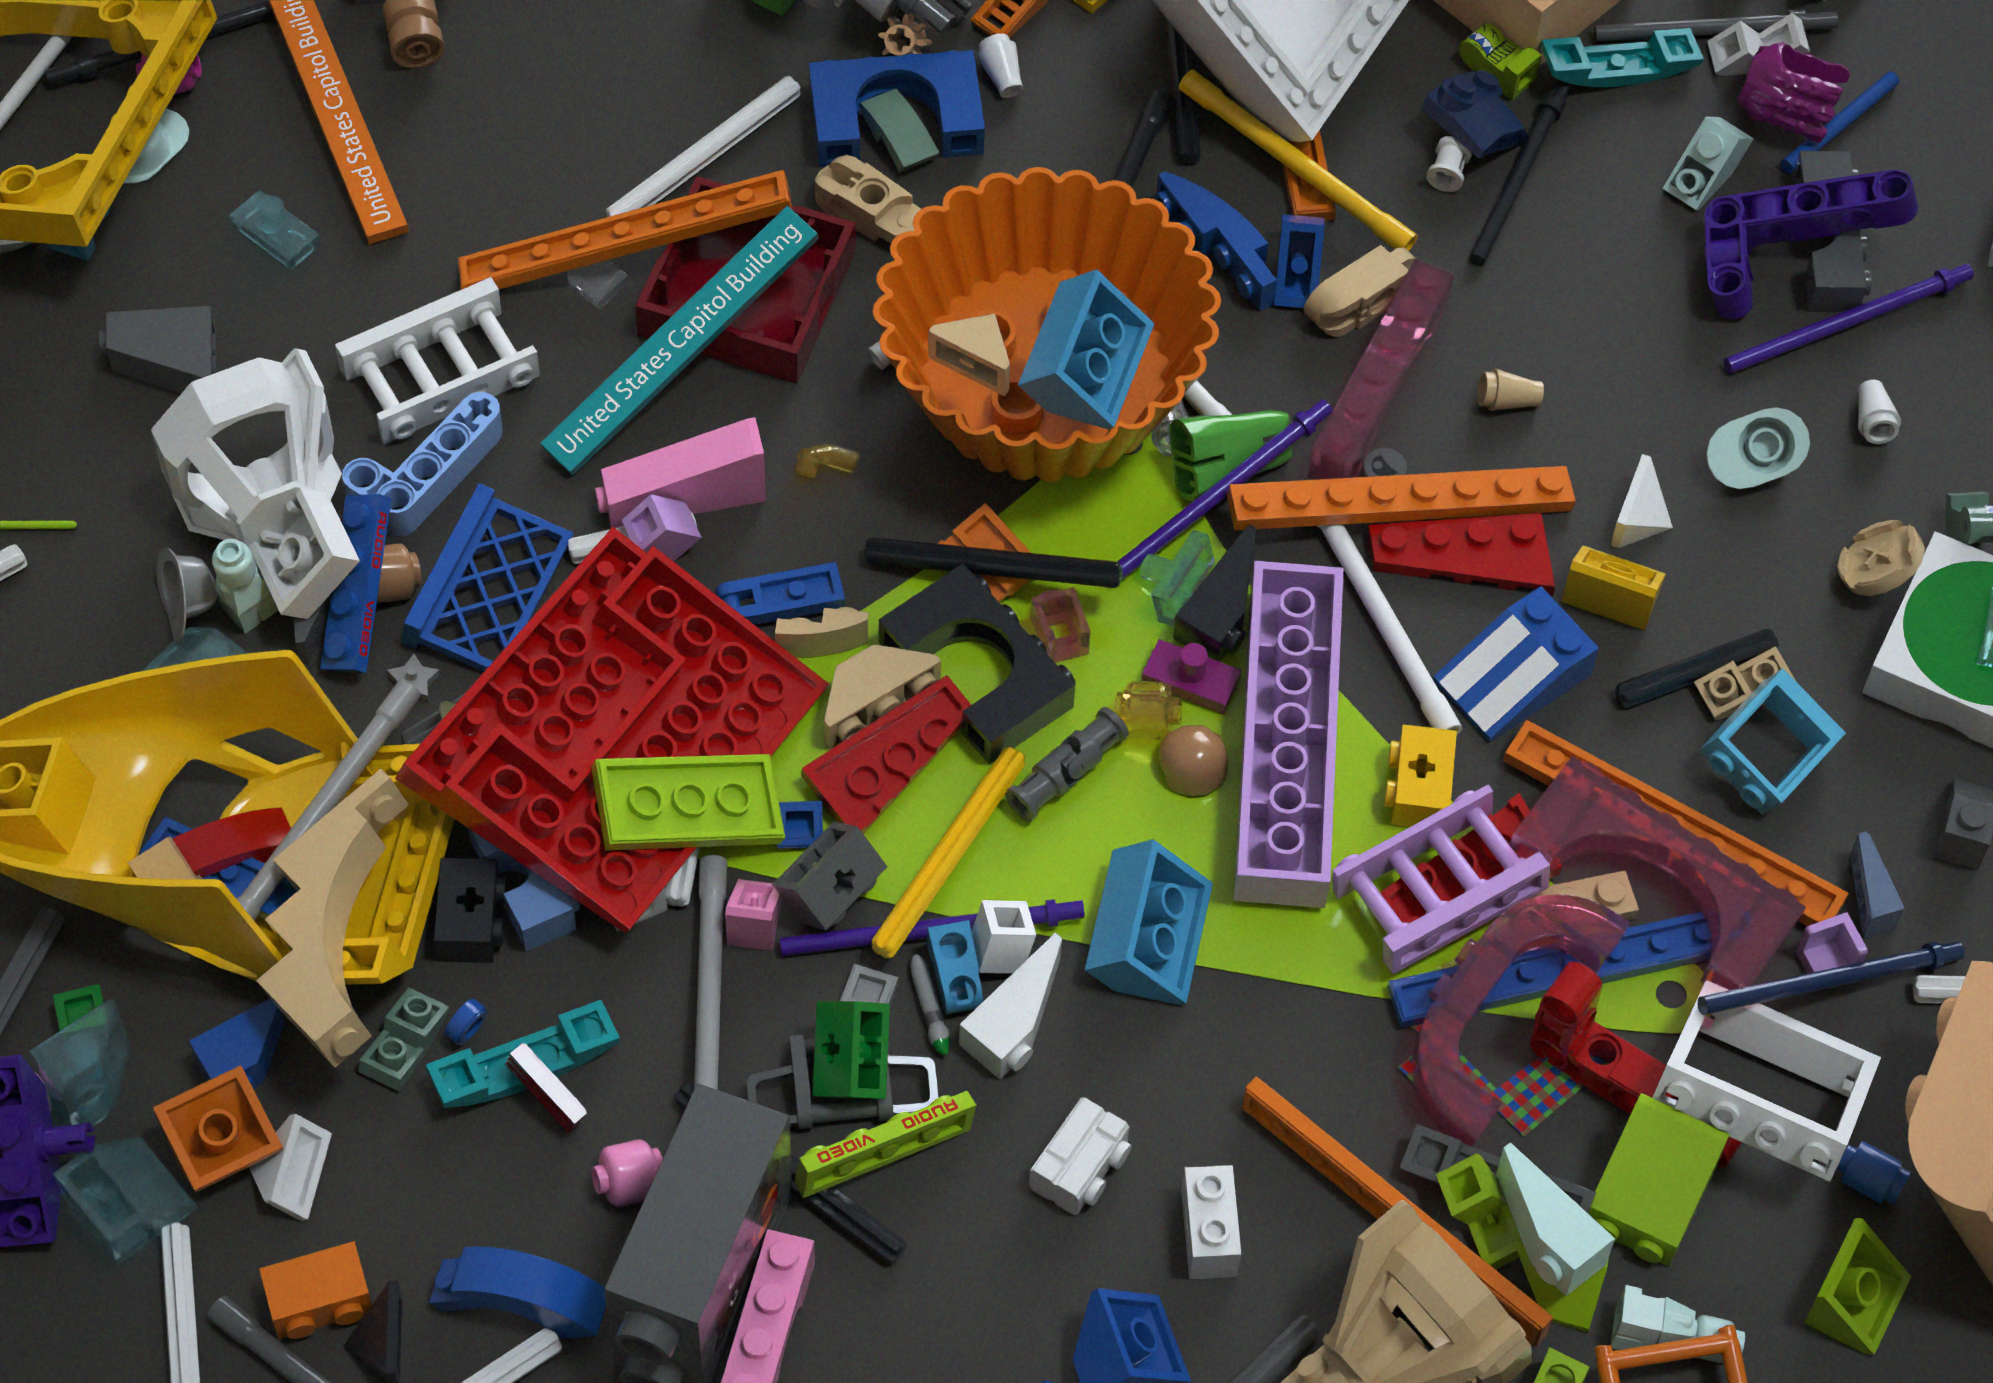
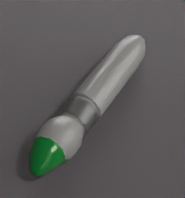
[910,954,949,1056]

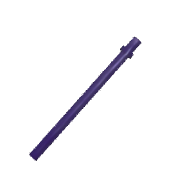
[1723,263,1974,374]
[1117,399,1333,581]
[780,899,1085,956]

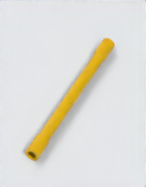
[1179,69,1418,251]

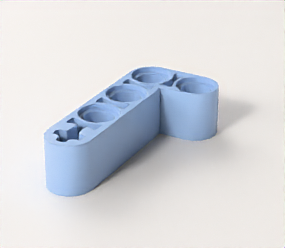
[342,392,503,537]

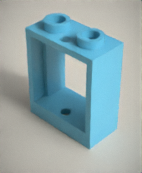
[1699,668,1846,814]

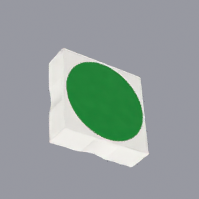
[1862,531,1993,748]

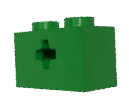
[813,1001,890,1099]

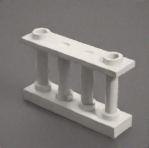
[335,277,540,444]

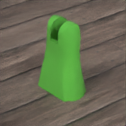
[1169,410,1293,501]

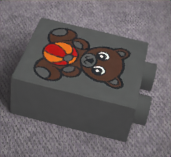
[604,1083,792,1383]

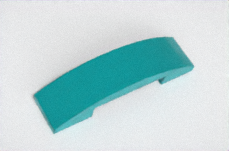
[1540,28,1704,87]
[426,1000,620,1108]

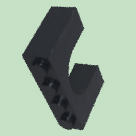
[879,564,1076,765]

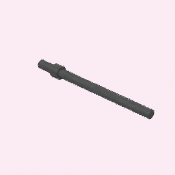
[1594,9,1838,42]

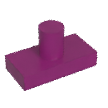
[1141,639,1242,714]

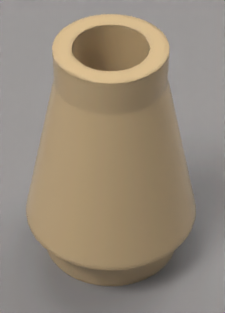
[1477,368,1544,411]

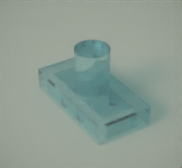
[229,189,321,270]
[1140,530,1215,627]

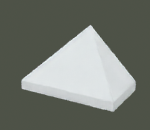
[1610,454,1673,548]
[249,1114,332,1221]

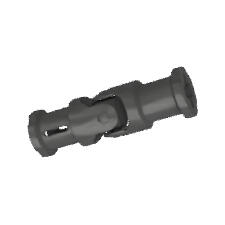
[1005,707,1129,822]

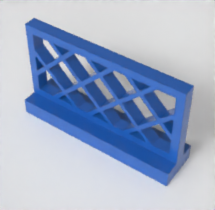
[401,483,574,672]

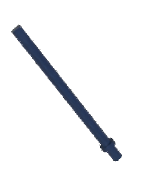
[1697,941,1965,1015]

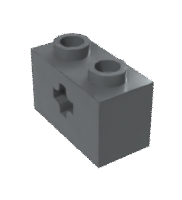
[772,821,888,930]

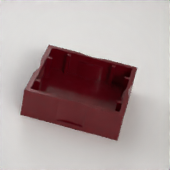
[635,176,856,384]

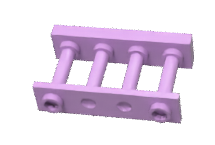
[1333,785,1550,974]

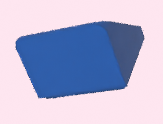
[777,801,823,848]

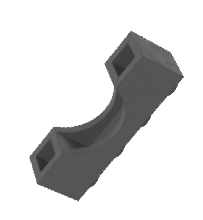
[1793,151,1872,312]

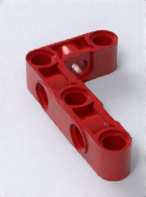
[1530,961,1743,1167]

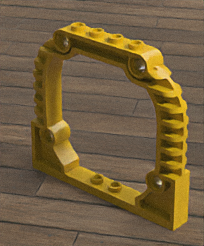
[0,0,217,247]

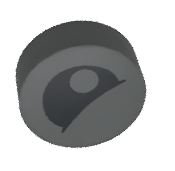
[1362,448,1407,477]

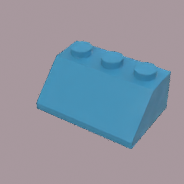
[1018,269,1155,429]
[1085,839,1213,1005]

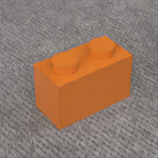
[259,1241,372,1339]

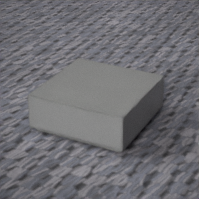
[840,964,898,1005]

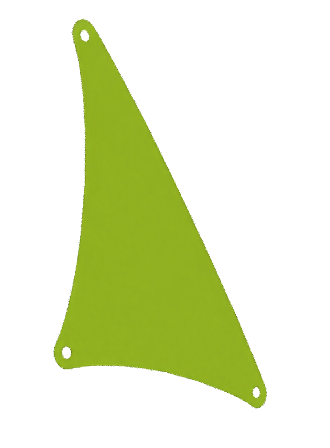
[697,425,1711,1034]

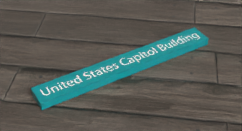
[540,205,819,476]

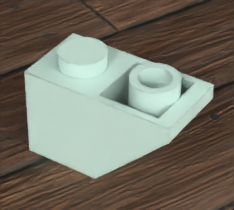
[1662,117,1754,210]

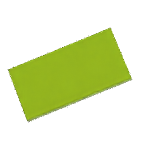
[591,754,785,851]

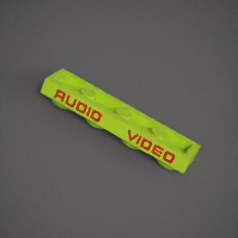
[795,1091,976,1198]

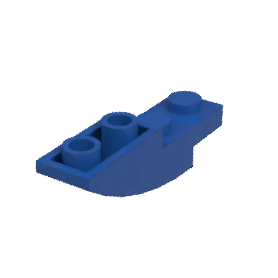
[1154,171,1277,312]

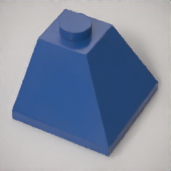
[1072,1288,1191,1383]

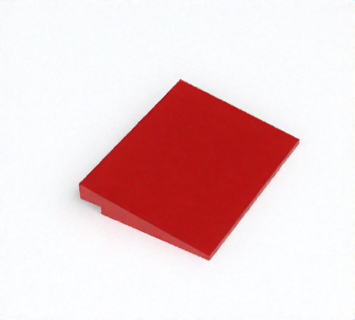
[395,527,829,934]

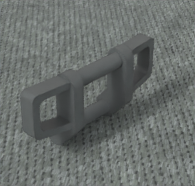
[747,1034,939,1129]

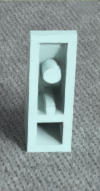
[1496,1142,1615,1296]

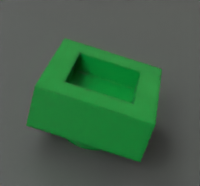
[53,984,111,1044]

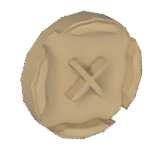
[1837,520,1925,596]

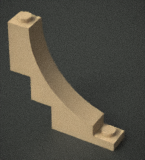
[256,769,409,1068]

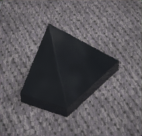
[343,1281,403,1383]

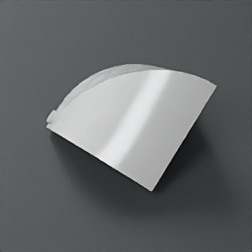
[1152,0,1409,142]

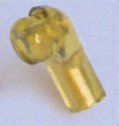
[794,443,860,478]

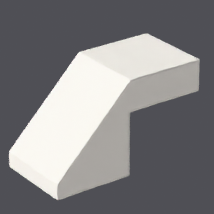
[1707,13,1810,76]

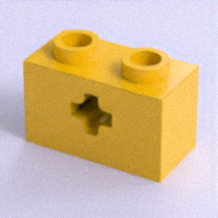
[1384,724,1457,827]

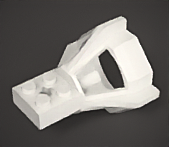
[151,348,360,619]

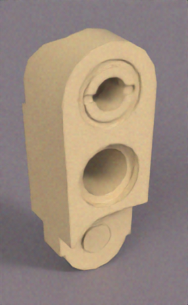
[815,155,921,243]
[1304,245,1418,337]

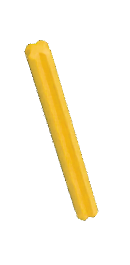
[872,747,1025,959]

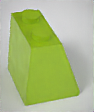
[1589,1093,1730,1267]

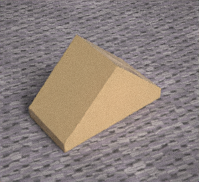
[928,314,1010,396]

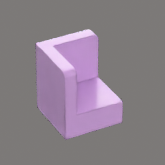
[622,494,702,561]
[1796,912,1868,974]

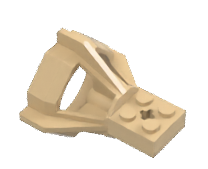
[1280,1200,1532,1383]

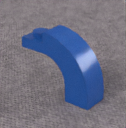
[429,1246,606,1339]

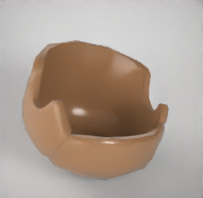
[1158,725,1228,796]

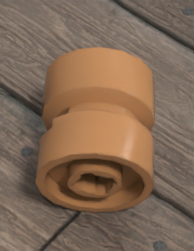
[382,0,445,68]

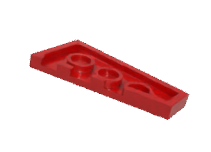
[1367,513,1555,596]
[801,675,971,834]
[1380,793,1562,923]

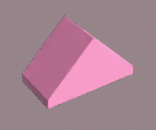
[725,879,782,951]

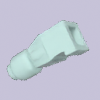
[212,539,279,634]
[1610,1285,1745,1363]

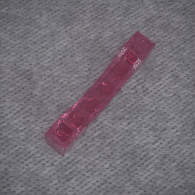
[1308,258,1454,480]

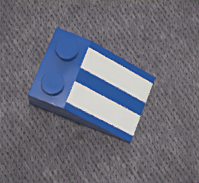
[1433,586,1599,743]

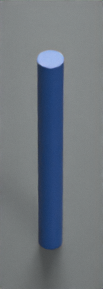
[1780,71,1900,174]

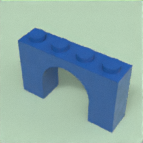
[809,50,985,167]

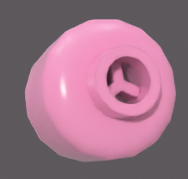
[591,1139,663,1207]

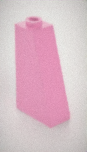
[595,417,766,528]

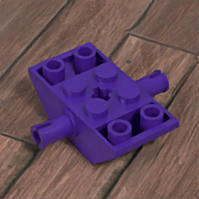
[0,1055,95,1247]

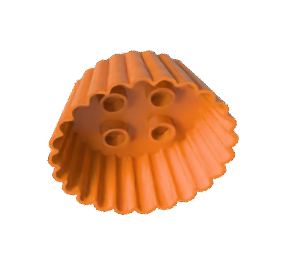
[872,167,1221,482]

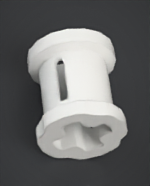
[1426,136,1473,192]

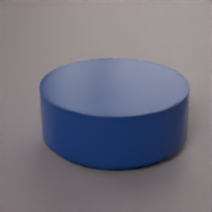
[444,998,488,1045]

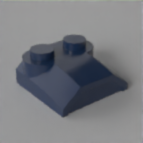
[1420,70,1528,159]

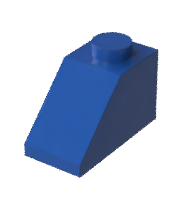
[1274,214,1325,308]
[189,999,284,1090]

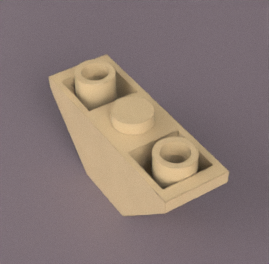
[824,644,941,749]

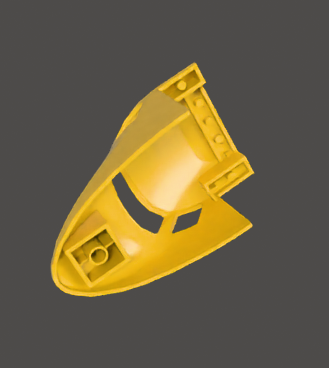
[0,650,455,985]

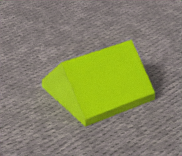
[1804,1218,1912,1355]

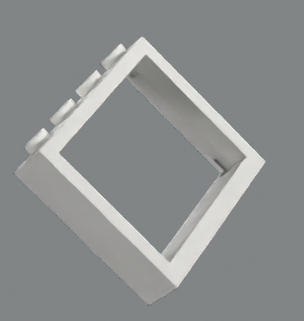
[1653,980,1881,1182]

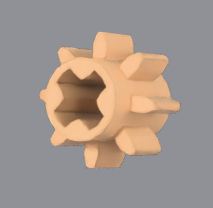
[878,13,932,56]

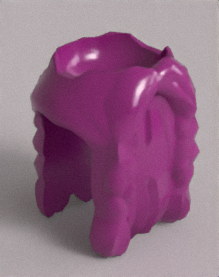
[1737,42,1851,143]

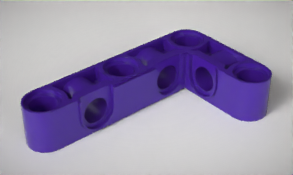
[1704,170,1919,319]

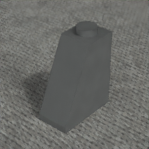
[99,306,217,393]

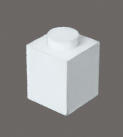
[971,900,1036,973]

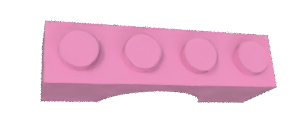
[721,1229,815,1383]

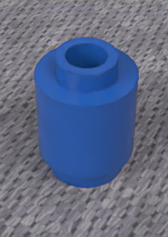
[1836,1140,1911,1205]

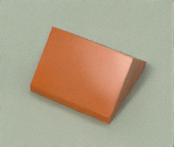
[153,1065,283,1193]

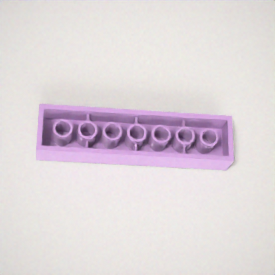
[1233,561,1344,908]

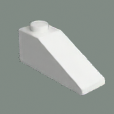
[959,933,1062,1080]

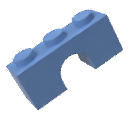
[468,828,580,952]

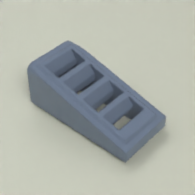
[1850,831,1905,938]

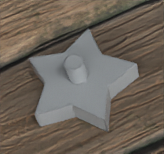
[387,654,440,702]

